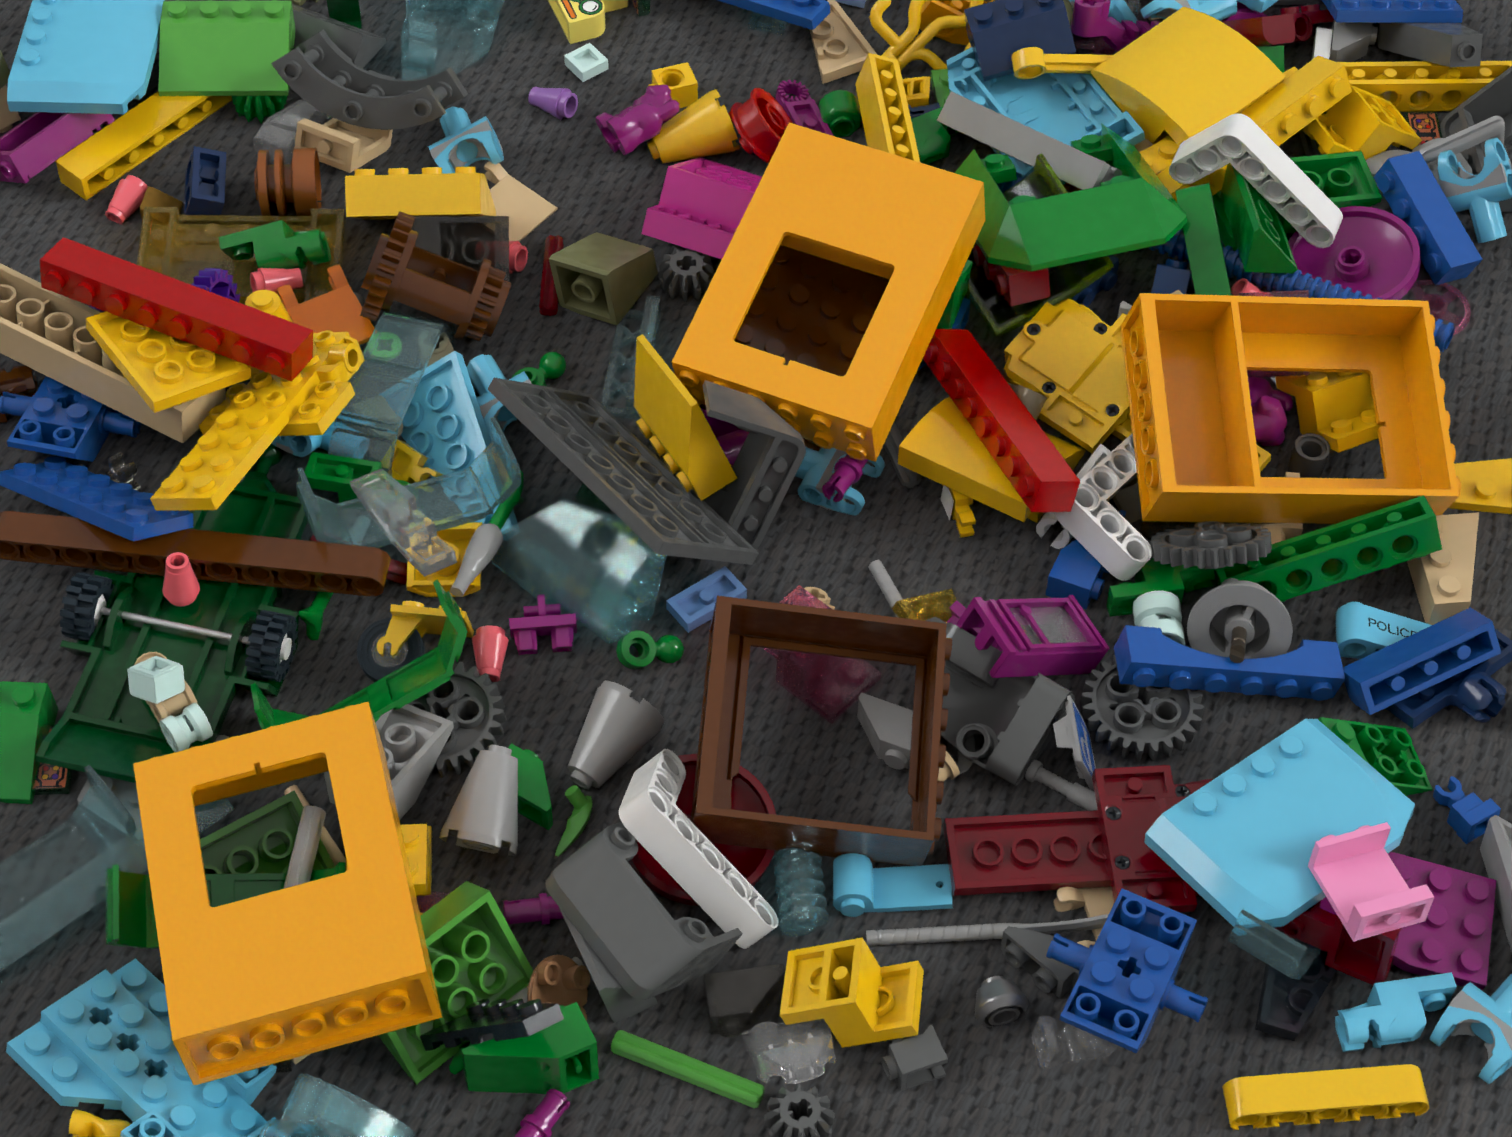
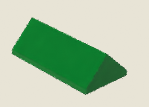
[1220,163,1298,274]

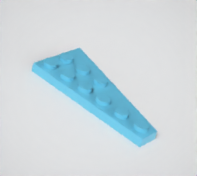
[380,351,521,544]

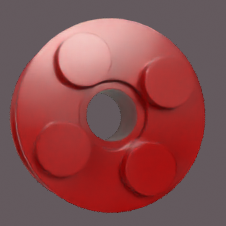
[728,88,792,163]

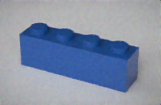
[1373,151,1482,286]
[1343,607,1501,715]

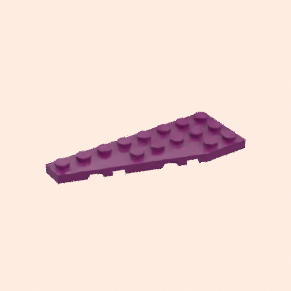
[1320,852,1496,990]

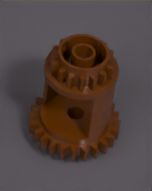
[360,211,511,342]

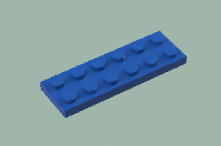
[0,457,193,542]

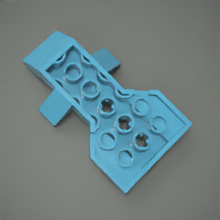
[6,958,296,1137]

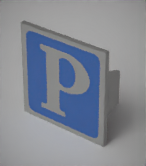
[1053,695,1096,791]

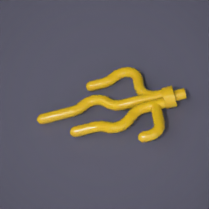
[869,0,984,70]

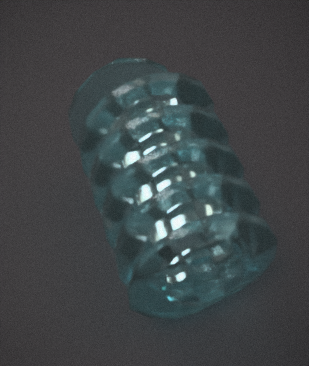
[773,847,829,937]

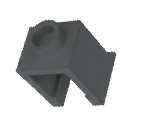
[881,1025,948,1092]

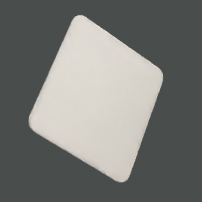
[940,485,954,521]

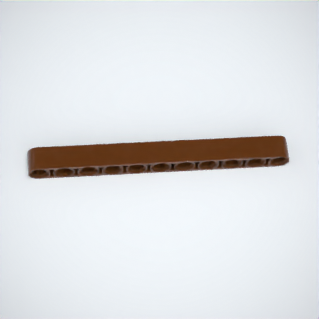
[0,511,391,597]

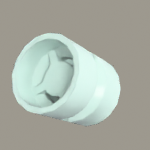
[1132,591,1185,646]

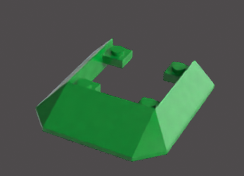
[955,123,1187,271]

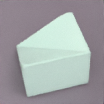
[127,656,185,704]

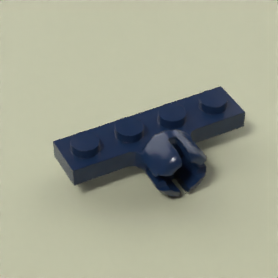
[1386,628,1512,729]

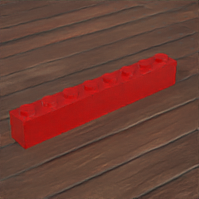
[40,237,313,382]
[923,329,1080,512]

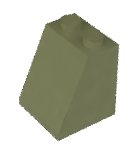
[549,232,658,325]

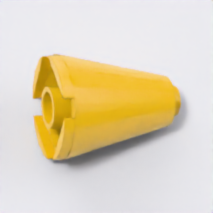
[647,89,740,164]

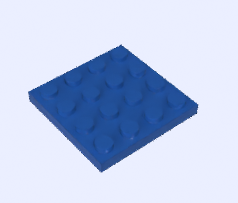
[1322,0,1463,23]

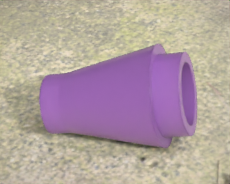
[528,86,578,120]

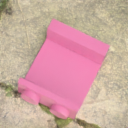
[1308,822,1434,942]

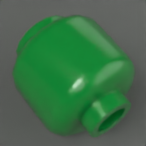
[818,90,862,137]

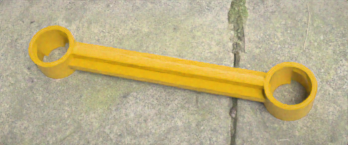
[1011,47,1113,79]

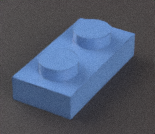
[666,566,747,633]

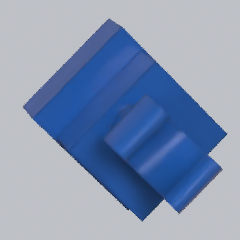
[1433,776,1501,844]

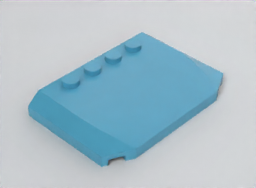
[7,0,165,114]
[946,47,1145,187]
[1144,719,1415,933]

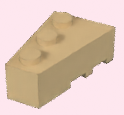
[1407,512,1479,625]

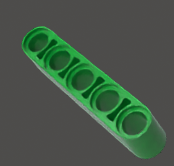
[1175,183,1232,296]

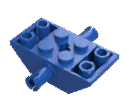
[0,376,141,462]
[1046,888,1208,1053]

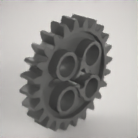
[1151,521,1272,569]
[1080,655,1204,761]
[409,662,507,778]

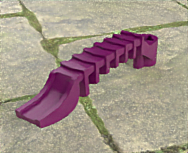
[1070,0,1267,51]

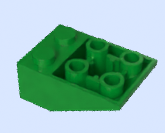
[1318,717,1433,796]
[461,1002,599,1094]

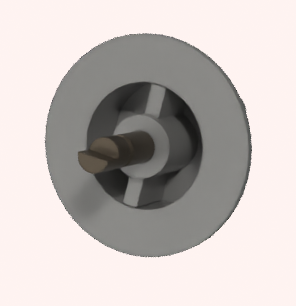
[1187,578,1293,663]

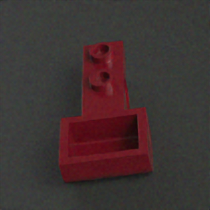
[1223,4,1334,47]
[1264,901,1401,985]

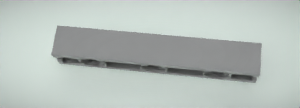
[937,91,1123,190]

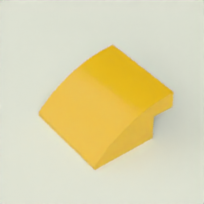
[1090,7,1286,146]
[898,397,1086,522]

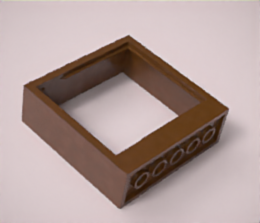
[691,596,952,866]

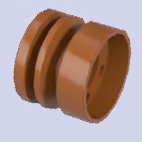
[255,148,322,219]

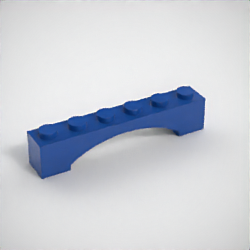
[1114,625,1345,701]

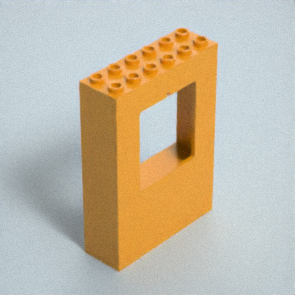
[672,122,985,462]
[1120,293,1461,524]
[133,702,442,1086]

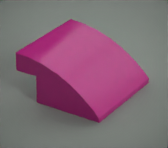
[641,157,763,259]

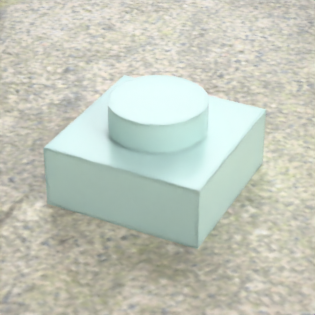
[564,43,609,82]

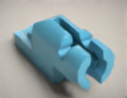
[1335,972,1457,1052]

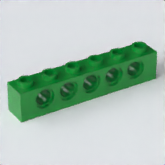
[1214,495,1442,602]

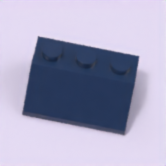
[964,0,1076,81]

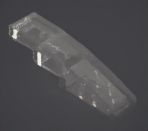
[350,468,457,577]

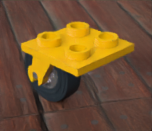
[357,601,474,682]

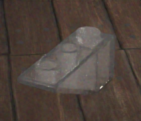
[253,98,331,164]

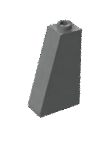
[1377,23,1483,67]

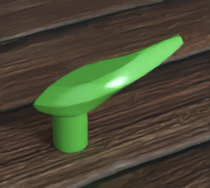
[555,785,592,857]

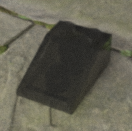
[411,216,509,282]

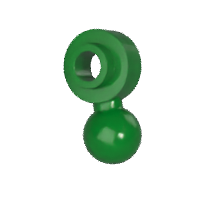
[512,352,566,386]
[616,630,684,670]

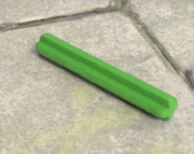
[611,1030,765,1108]

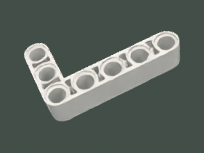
[1169,113,1343,248]
[1054,434,1152,581]
[619,749,778,949]

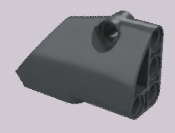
[925,617,1075,786]

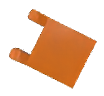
[277,265,378,345]

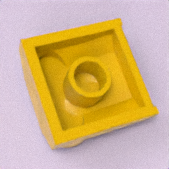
[406,522,482,597]

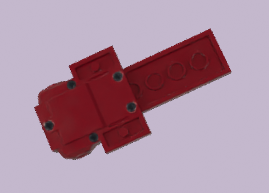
[943,765,1213,912]

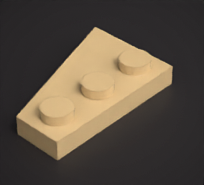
[809,0,878,84]

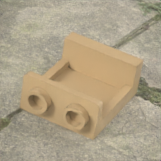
[294,118,393,173]

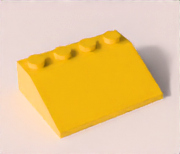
[345,167,496,220]
[634,334,737,501]

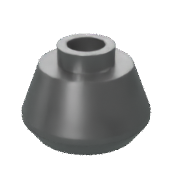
[975,976,1029,1027]

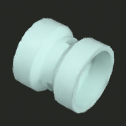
[159,703,213,752]

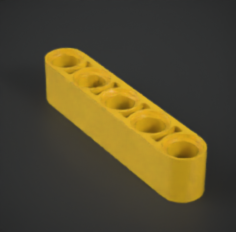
[1222,1064,1429,1130]

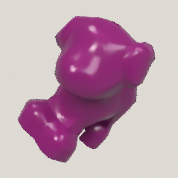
[596,85,680,155]
[1247,372,1294,446]

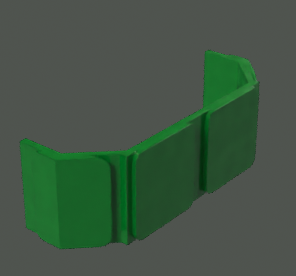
[250,579,468,729]
[106,862,346,949]

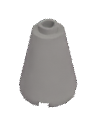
[567,680,664,790]
[439,745,518,856]

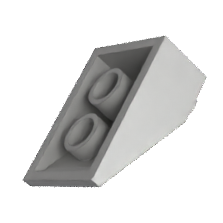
[324,704,454,821]

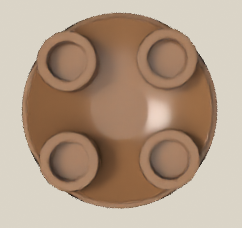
[527,955,590,1021]

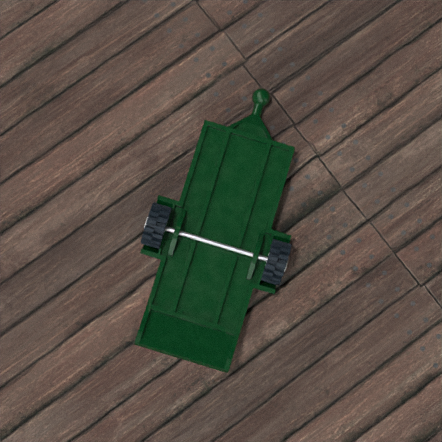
[36,444,313,783]

